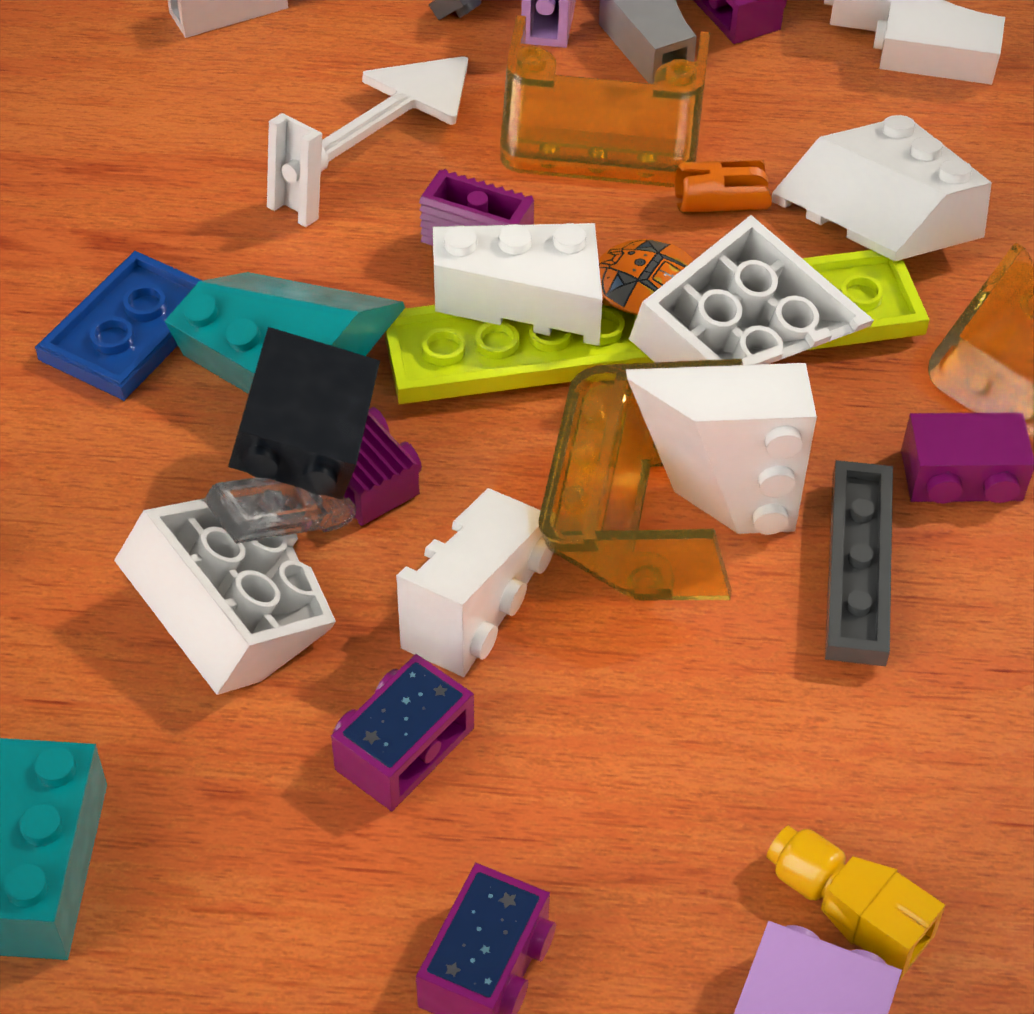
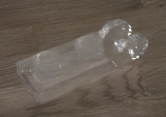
[204,477,356,544]

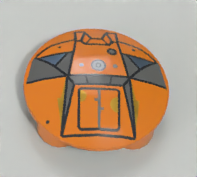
[599,239,694,315]

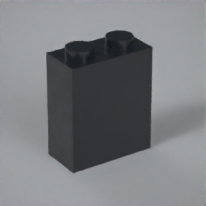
[228,327,380,500]

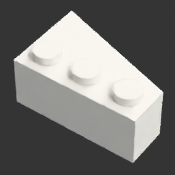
[433,223,603,346]
[396,488,555,677]

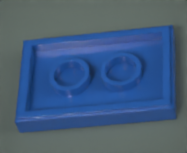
[35,251,202,401]

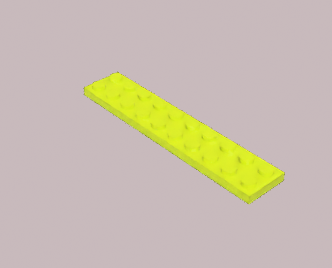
[384,250,930,404]

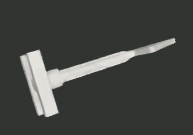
[267,56,468,227]

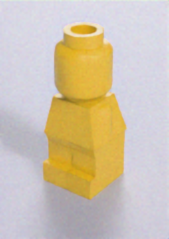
[766,825,945,980]

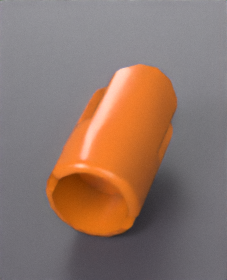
[675,160,772,213]

